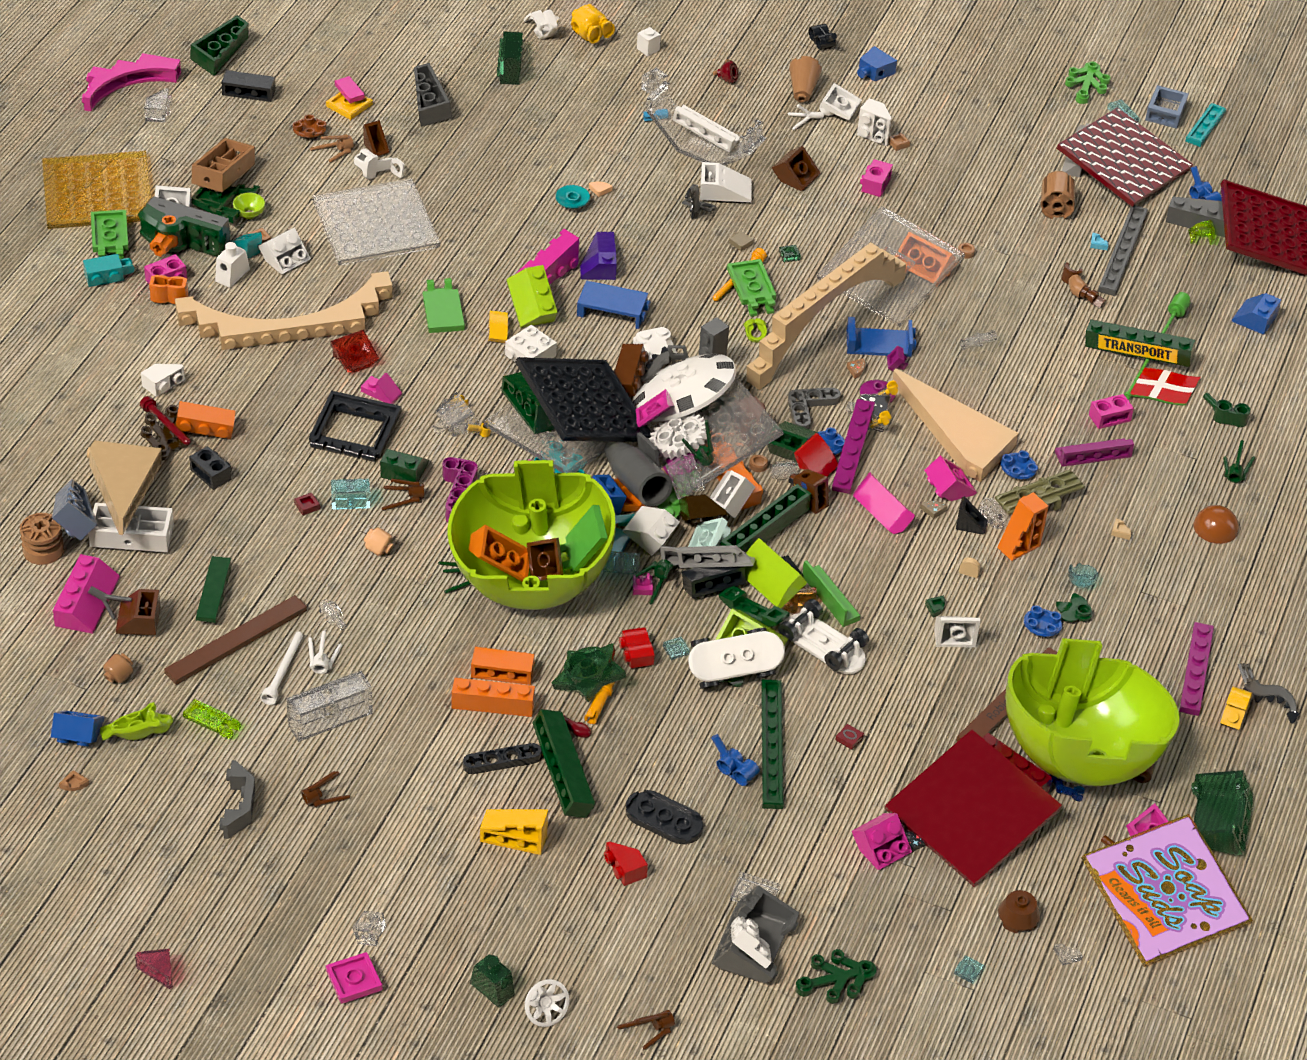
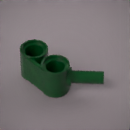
[1203,393,1251,427]

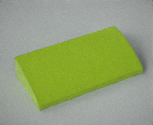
[745,538,807,608]

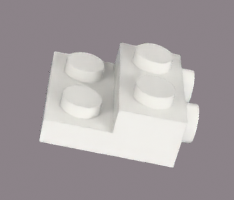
[731,916,771,968]

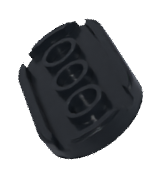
[626,790,704,844]

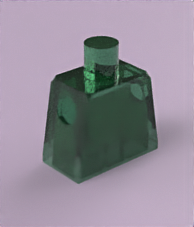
[470,954,515,1008]

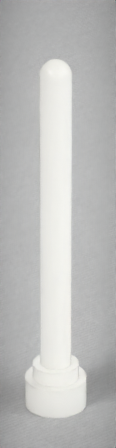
[260,632,303,705]

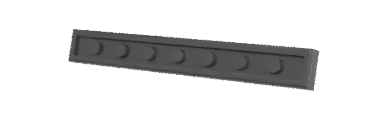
[1098,206,1148,296]

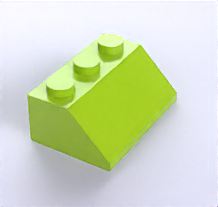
[506,265,558,328]
[715,609,788,646]

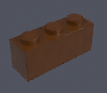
[614,344,649,397]

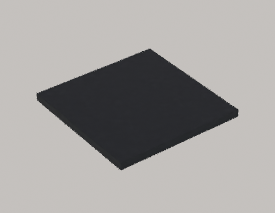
[515,357,652,442]

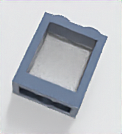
[1145,85,1189,129]

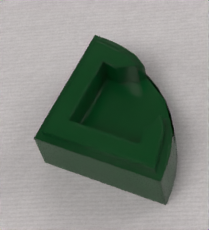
[925,595,945,618]

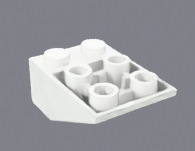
[700,162,752,202]

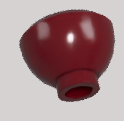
[717,60,738,83]

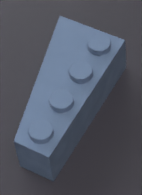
[52,479,97,541]

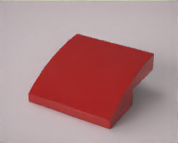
[794,433,838,476]

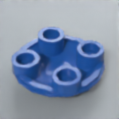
[818,427,845,455]
[1001,450,1038,479]
[1024,605,1062,637]

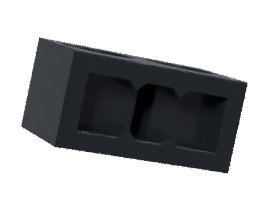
[189,446,232,490]

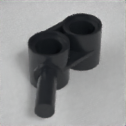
[808,24,837,50]

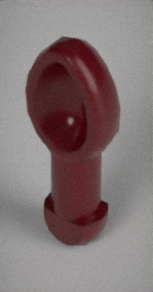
[563,714,591,738]

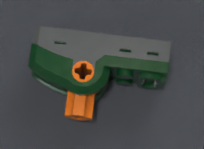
[138,196,230,257]

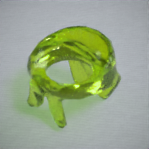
[1188,220,1215,245]

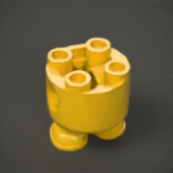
[571,4,615,44]

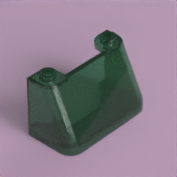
[1191,770,1254,856]

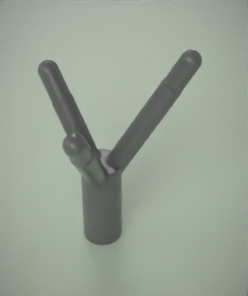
[88,586,132,619]

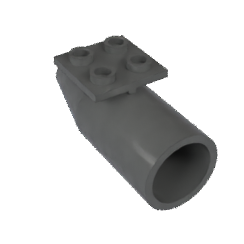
[604,432,672,507]

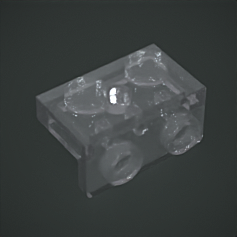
[665,455,705,500]

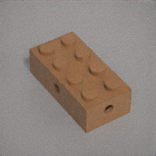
[191,138,255,192]

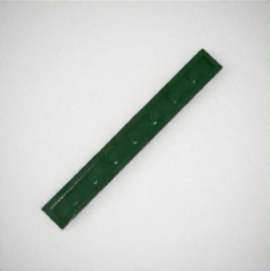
[761,679,784,809]

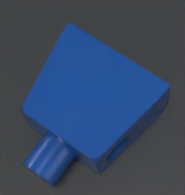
[857,46,897,81]

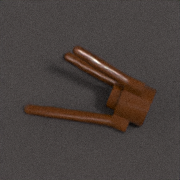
[381,479,424,510]
[301,771,350,807]
[617,1010,675,1050]

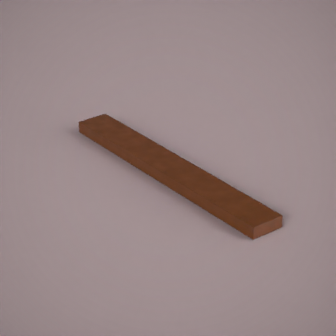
[164,595,307,685]

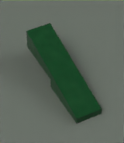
[196,556,231,623]

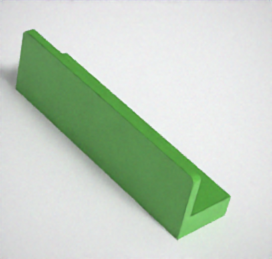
[802,560,860,627]

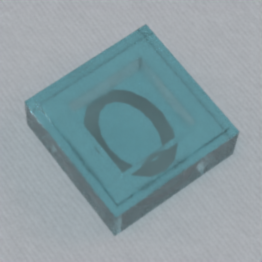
[663,637,690,660]
[954,955,984,984]

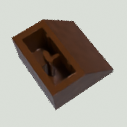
[116,589,161,635]

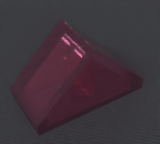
[135,948,173,989]

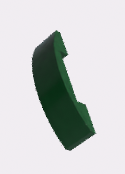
[719,586,790,627]

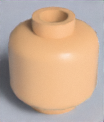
[364,527,394,556]

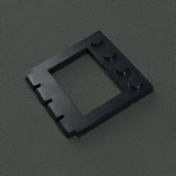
[309,390,402,462]

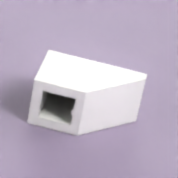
[141,364,185,397]

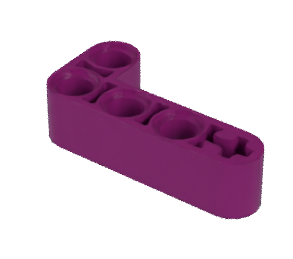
[442,457,478,523]

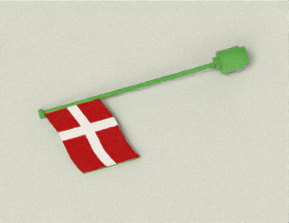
[1124,292,1201,405]

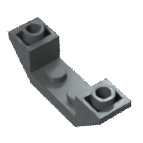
[219,760,256,839]

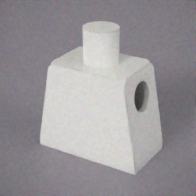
[215,242,250,288]

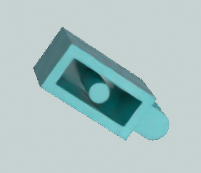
[83,254,135,287]

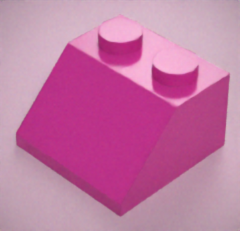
[924,455,977,501]

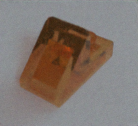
[782,587,817,615]

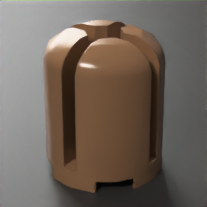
[1040,171,1075,219]

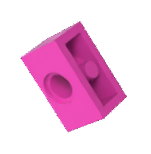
[860,159,893,197]

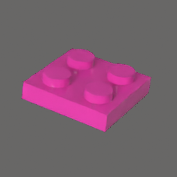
[325,952,382,1004]

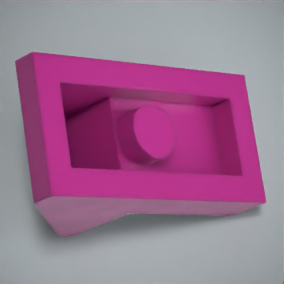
[361,373,402,404]

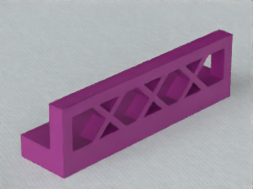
[1055,438,1134,467]

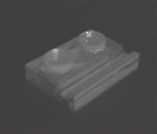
[730,872,781,902]

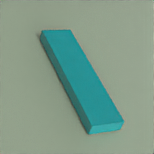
[1185,103,1226,147]

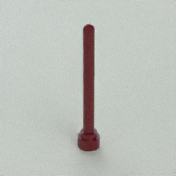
[140,396,191,445]

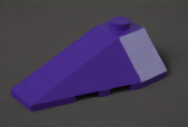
[580,232,617,280]

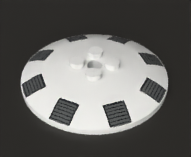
[632,354,736,422]

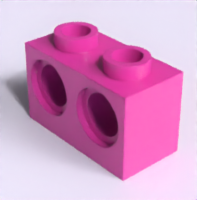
[144,254,187,284]
[1089,394,1134,429]

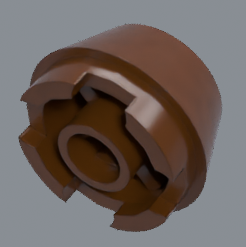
[998,890,1040,933]

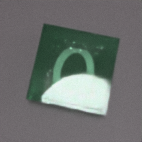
[779,245,801,263]

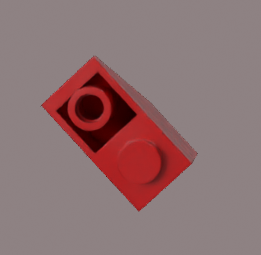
[604,841,648,886]

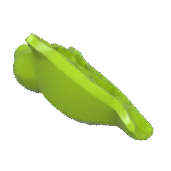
[100,702,173,740]

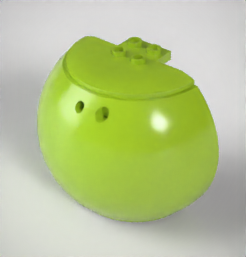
[447,460,615,610]
[1005,638,1179,786]

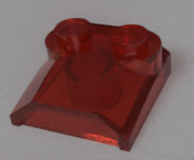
[330,329,380,373]

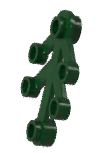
[795,949,876,1004]

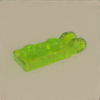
[183,699,242,739]

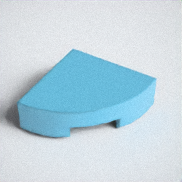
[1090,233,1108,250]

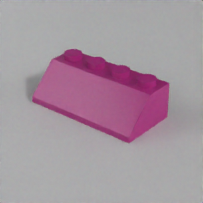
[53,554,120,634]

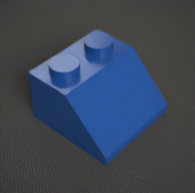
[1231,293,1281,335]
[51,710,105,746]

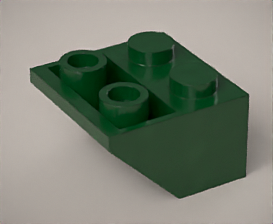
[767,421,819,462]

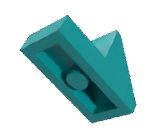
[231,232,262,259]

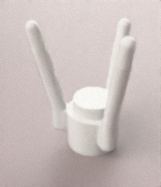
[308,631,342,674]

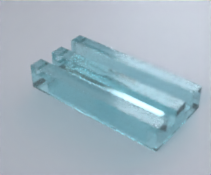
[1107,99,1140,122]

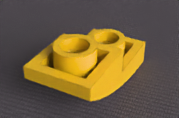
[488,310,508,343]

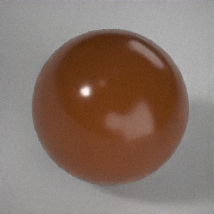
[1193,505,1239,544]

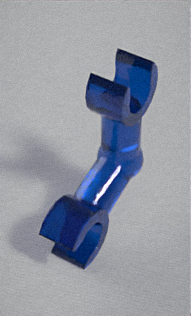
[1050,774,1085,802]

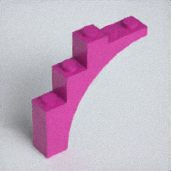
[82,53,181,111]

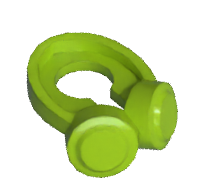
[743,318,767,343]

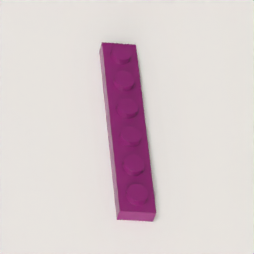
[832,399,875,494]
[1179,622,1214,716]

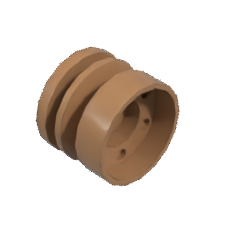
[20,513,64,565]

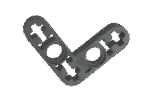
[788,388,841,429]

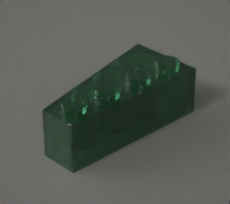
[497,31,523,85]

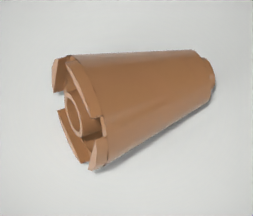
[789,56,822,102]

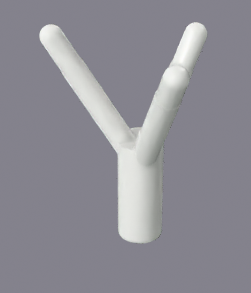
[788,104,824,130]

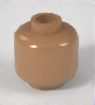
[103,653,133,683]

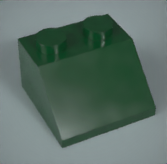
[380,449,429,482]

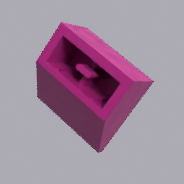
[852,813,912,870]

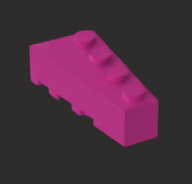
[515,229,579,285]

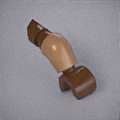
[1061,262,1106,308]

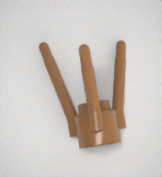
[310,134,354,162]

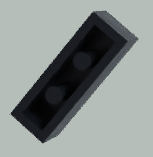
[221,70,276,102]
[682,566,746,598]

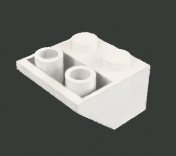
[857,98,891,146]
[258,227,311,274]
[710,470,755,518]

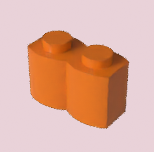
[149,275,188,304]

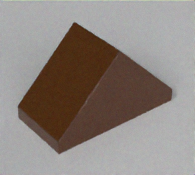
[363,120,390,156]

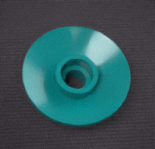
[555,185,590,208]

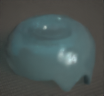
[1068,563,1098,588]

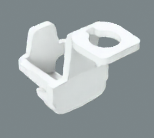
[524,9,560,39]
[354,149,405,179]

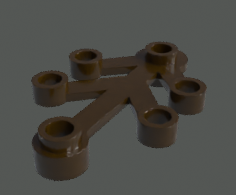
[140,405,191,461]

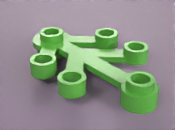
[1065,61,1111,104]

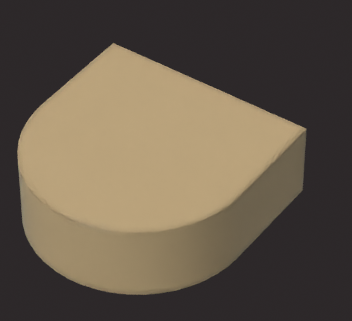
[959,557,980,578]

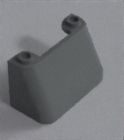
[711,885,799,984]

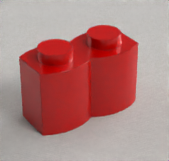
[619,627,655,668]

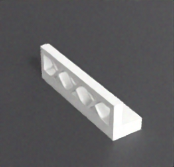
[673,105,740,152]

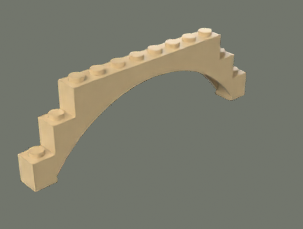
[747,242,906,390]
[175,271,393,350]

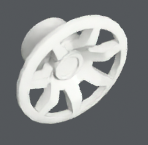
[525,979,569,1027]

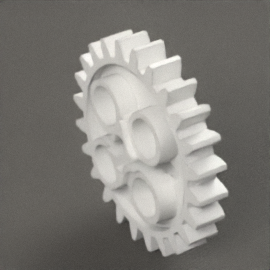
[649,413,707,460]

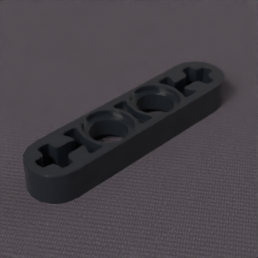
[463,743,542,774]

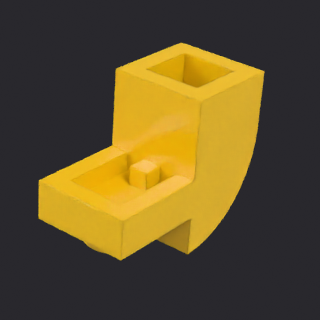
[1220,686,1253,730]

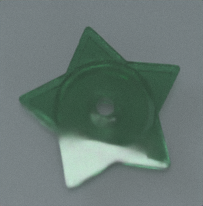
[551,643,627,702]

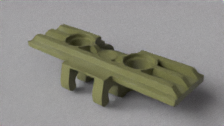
[995,469,1085,515]

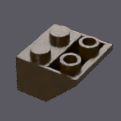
[679,494,727,525]

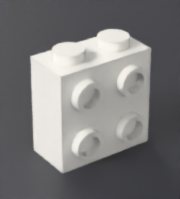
[505,325,557,362]

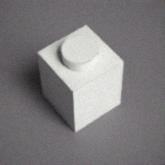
[637,27,660,56]

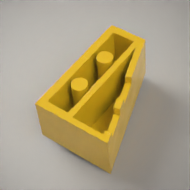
[480,809,548,855]

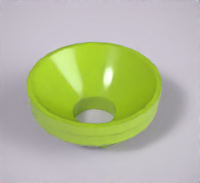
[233,193,265,219]

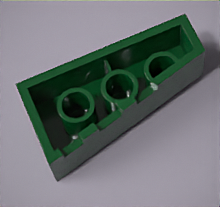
[190,15,249,76]
[501,372,555,434]

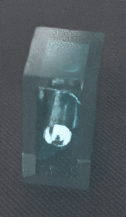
[331,479,370,510]

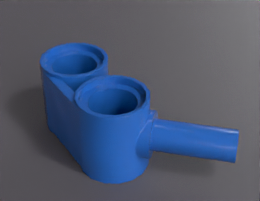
[1189,166,1222,201]
[711,734,760,786]

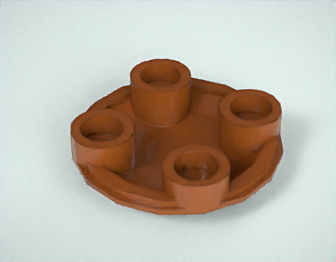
[292,114,327,138]

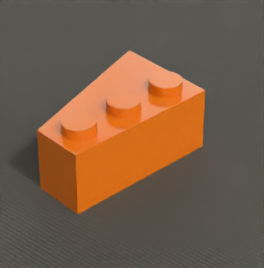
[997,492,1049,561]

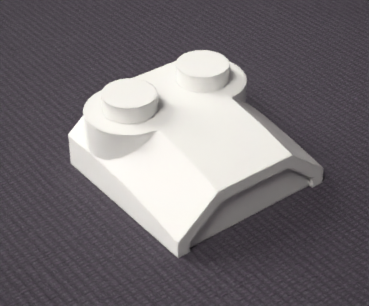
[819,83,862,120]
[633,327,677,367]

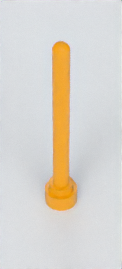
[713,248,767,301]

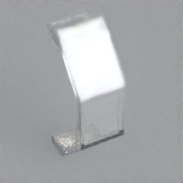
[646,81,767,166]

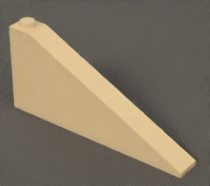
[892,369,1018,482]
[87,440,161,535]

